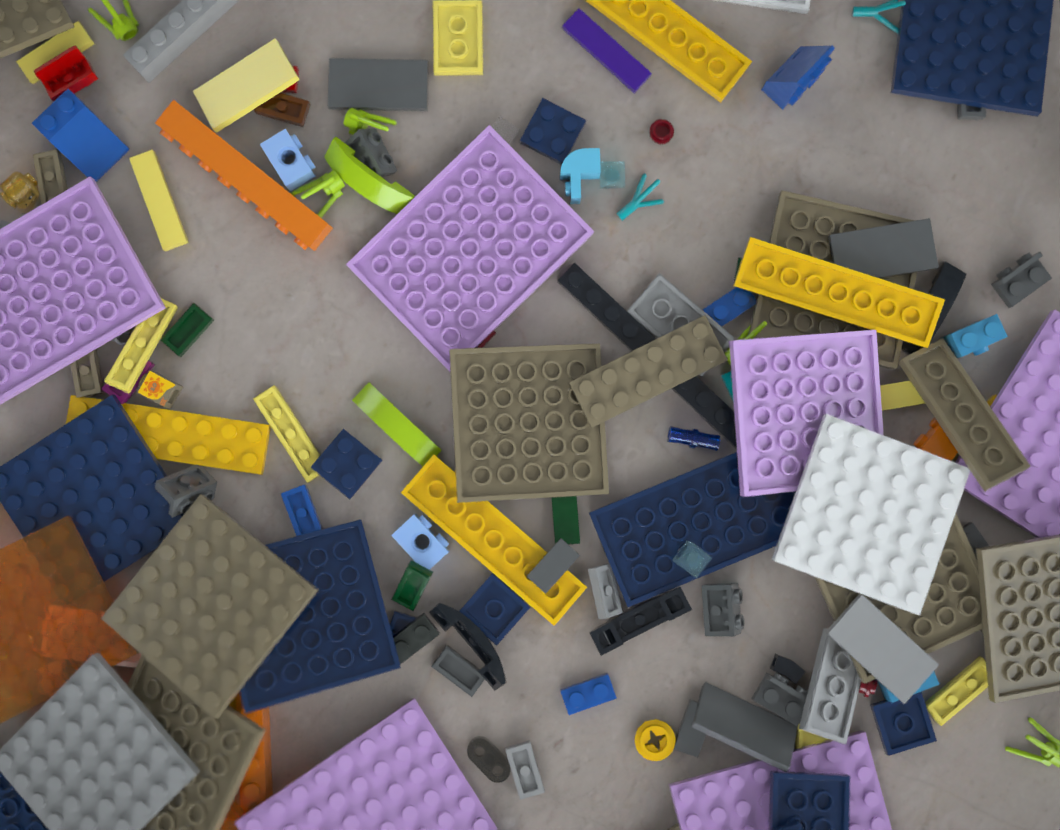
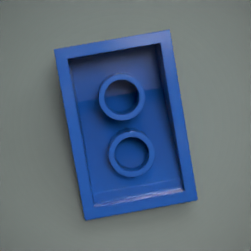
[32,89,130,182]

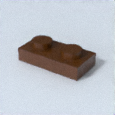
[254,93,311,127]

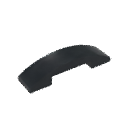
[901,261,967,355]
[589,587,692,656]
[429,603,506,691]

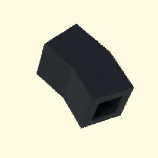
[770,653,806,684]

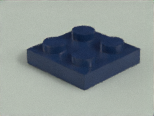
[520,98,586,165]
[311,428,383,500]
[459,573,530,646]
[870,692,937,756]

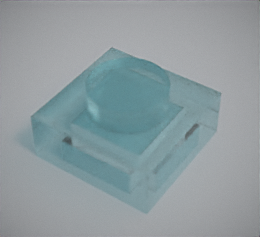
[599,161,625,189]

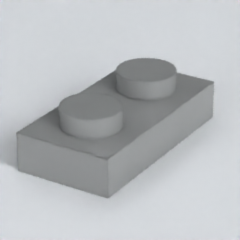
[588,564,623,619]
[505,740,545,800]

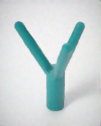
[852,0,906,34]
[616,174,664,221]

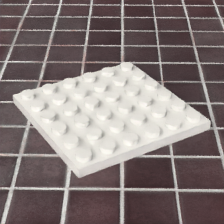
[772,414,970,615]

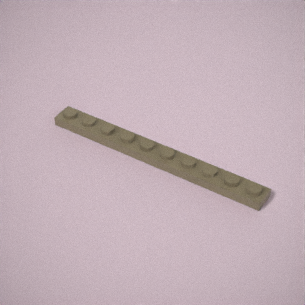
[32,149,105,398]

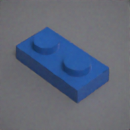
[703,287,757,326]
[281,484,323,536]
[560,673,617,715]

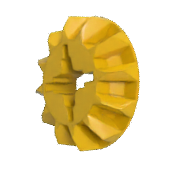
[634,719,675,761]

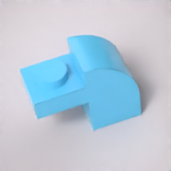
[560,148,601,204]

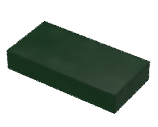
[160,303,214,357]
[551,496,580,545]
[391,560,433,611]

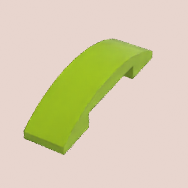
[324,137,415,214]
[352,382,442,467]

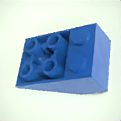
[761,45,835,110]

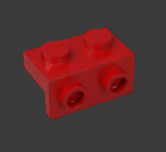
[34,45,98,102]

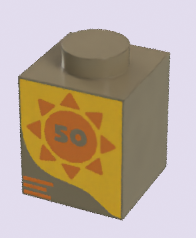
[137,370,183,408]

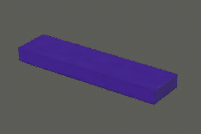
[562,8,652,94]

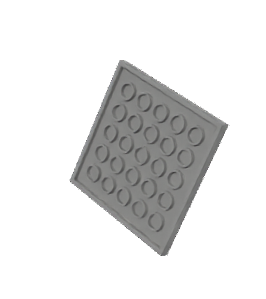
[0,652,200,830]

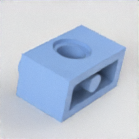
[260,129,316,192]
[391,514,450,570]

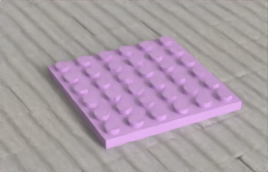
[729,330,883,497]

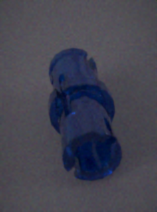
[667,426,720,451]

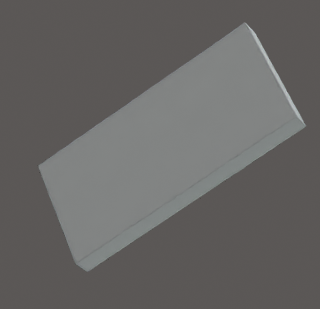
[627,273,735,376]
[825,594,939,704]
[799,628,861,744]

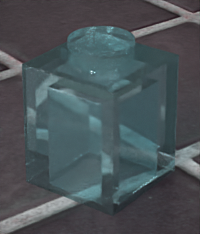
[672,540,712,578]

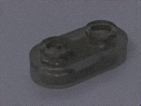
[467,736,511,783]

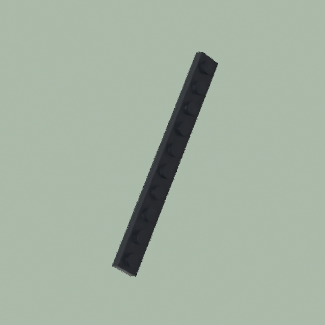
[557,263,737,450]

